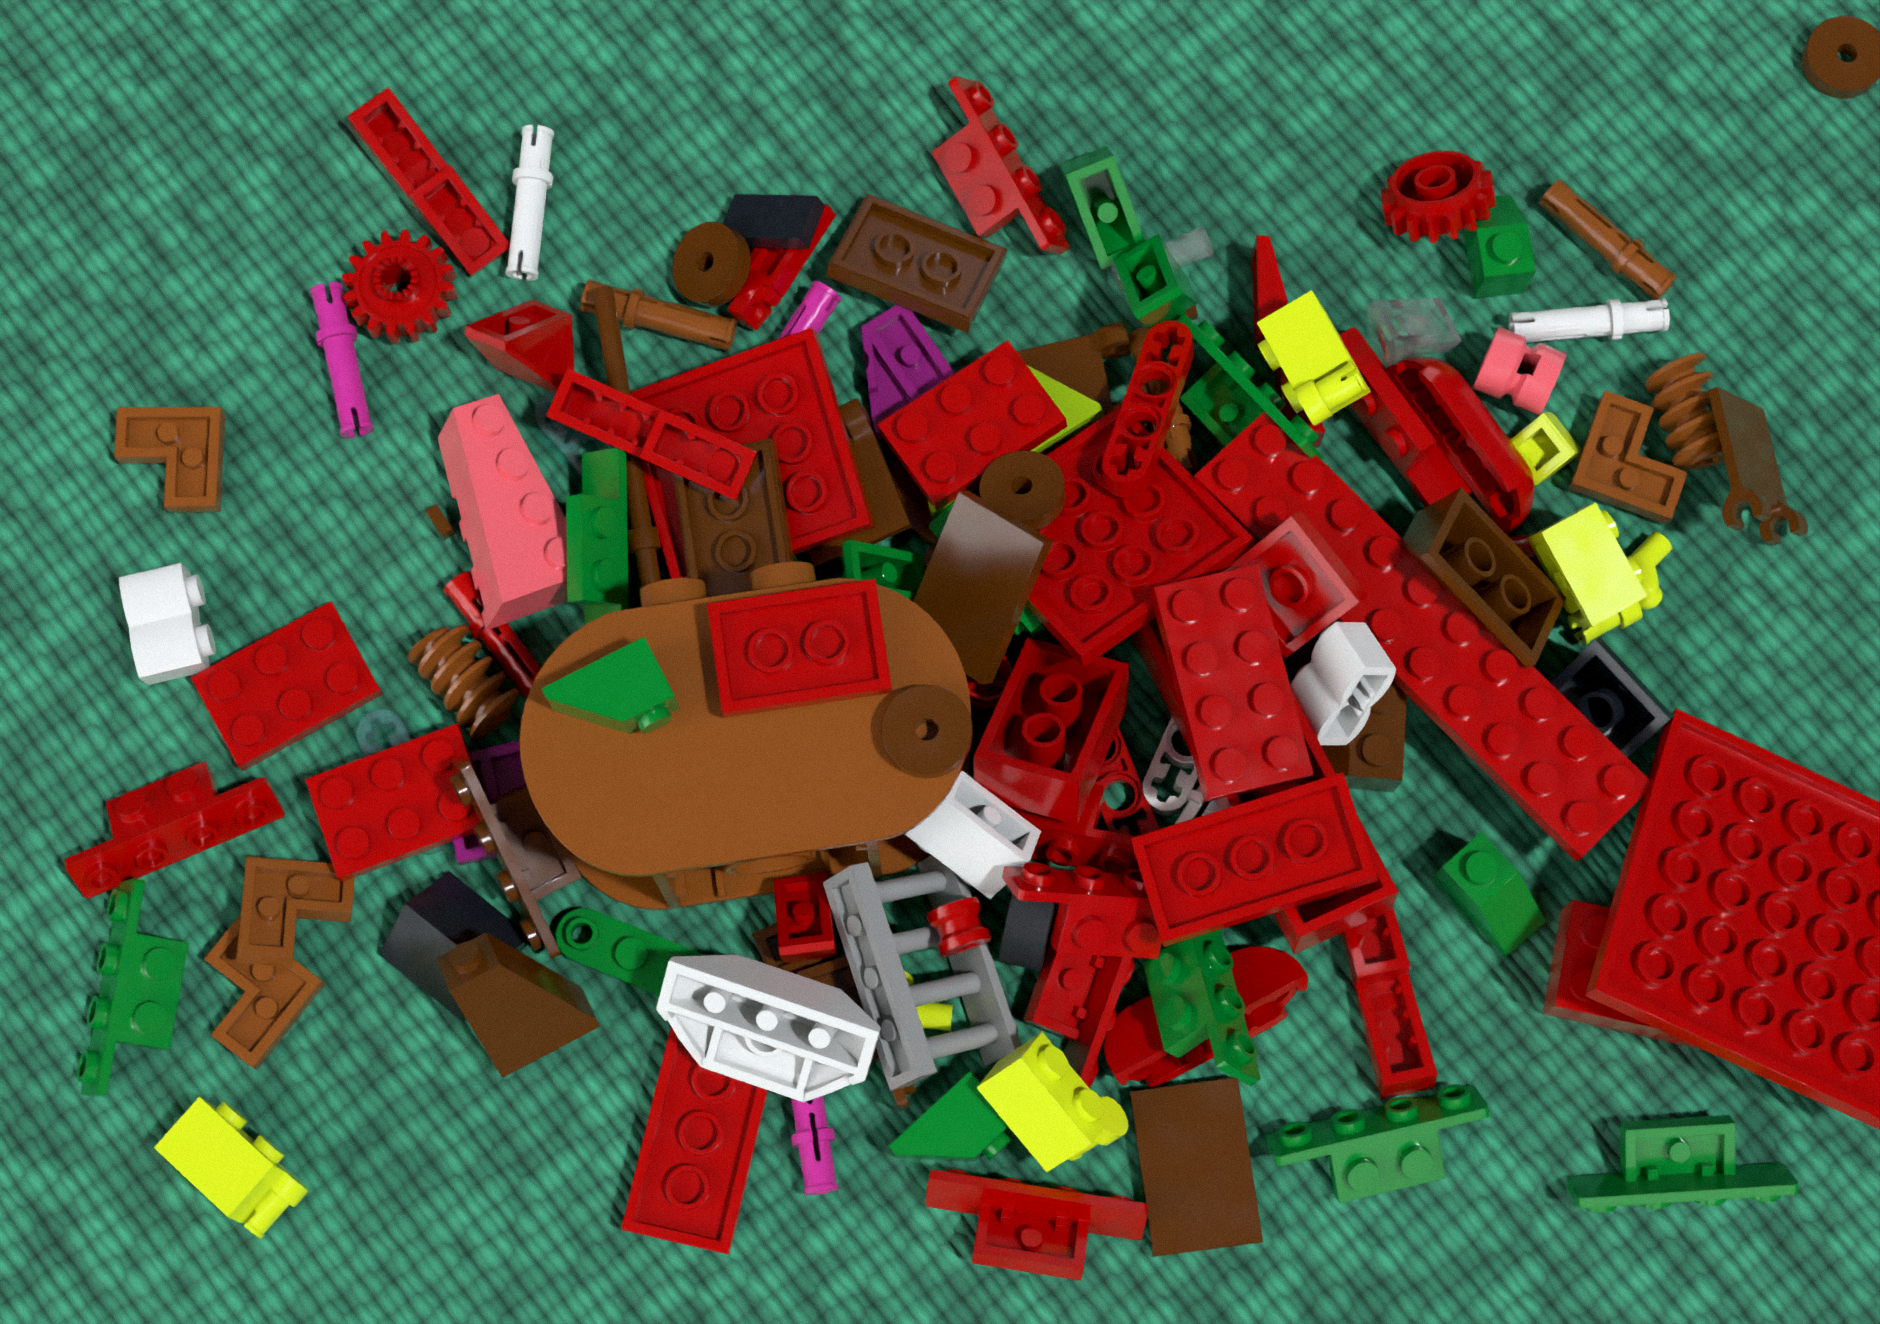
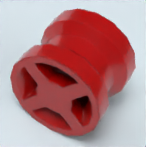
[926,897,992,957]

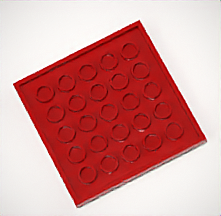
[1585,708,1880,1130]

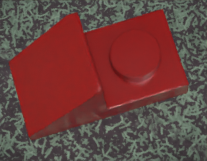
[773,872,837,963]

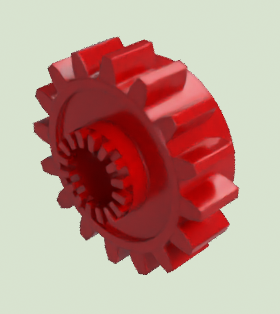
[1380,151,1496,243]
[342,229,458,344]

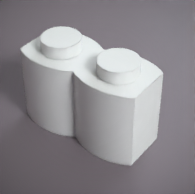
[119,563,216,685]
[1290,622,1396,745]

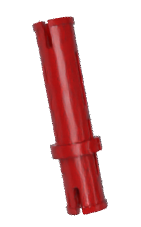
[443,571,541,700]

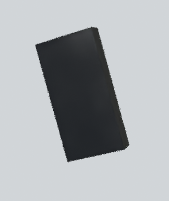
[723,194,825,249]

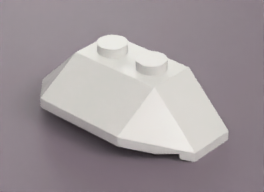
[656,955,881,1102]

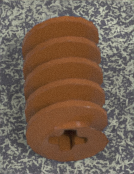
[1645,353,1725,470]
[407,624,520,741]

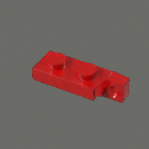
[728,194,836,331]

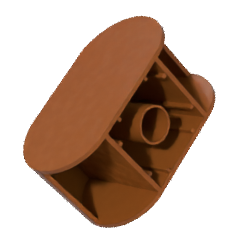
[520,561,971,911]

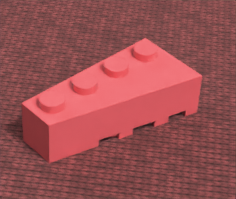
[438,394,567,630]

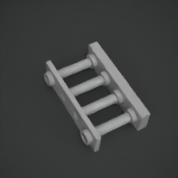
[823,855,1021,1091]

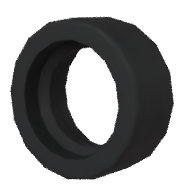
[999,868,1058,971]

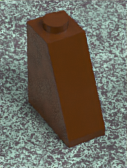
[436,932,600,1078]

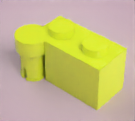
[1257,290,1371,426]
[1527,503,1647,646]
[976,1032,1128,1172]
[154,1097,310,1239]

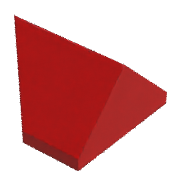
[465,299,575,393]

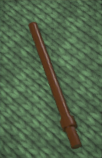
[593,286,661,588]

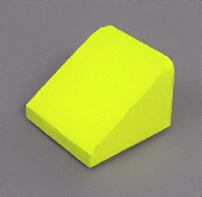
[1511,412,1582,486]

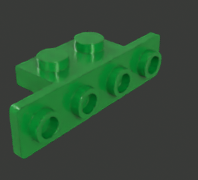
[1177,313,1324,460]
[566,448,629,625]
[77,878,188,1097]
[1143,929,1261,1086]
[1265,1084,1490,1203]
[1567,1115,1798,1213]

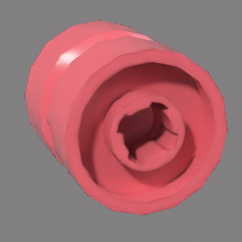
[1472,326,1567,416]

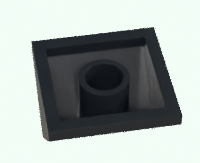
[1550,637,1674,758]
[380,871,528,1022]

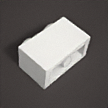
[905,770,1041,899]

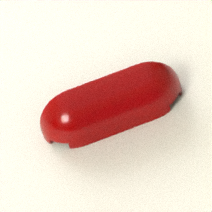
[1384,356,1535,535]
[1104,946,1308,1087]

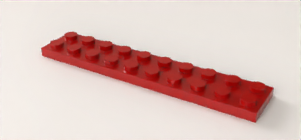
[1193,411,1651,862]

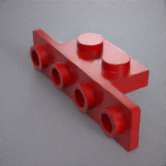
[931,76,1070,254]
[1339,327,1472,507]
[64,761,285,898]
[1009,785,1140,874]
[1002,862,1162,959]
[1023,944,1134,1087]
[925,1169,1148,1281]

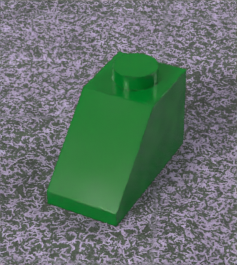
[1059,146,1145,270]
[1462,195,1536,299]
[1114,234,1197,328]
[841,540,925,601]
[541,637,680,734]
[1432,832,1546,957]
[889,1072,1014,1162]

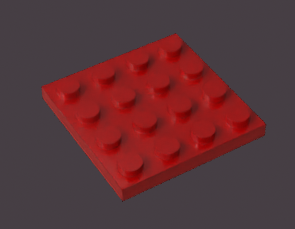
[630,328,875,579]
[1016,406,1254,668]

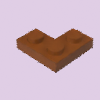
[1568,390,1688,524]
[114,407,225,512]
[236,856,355,967]
[204,916,326,1070]

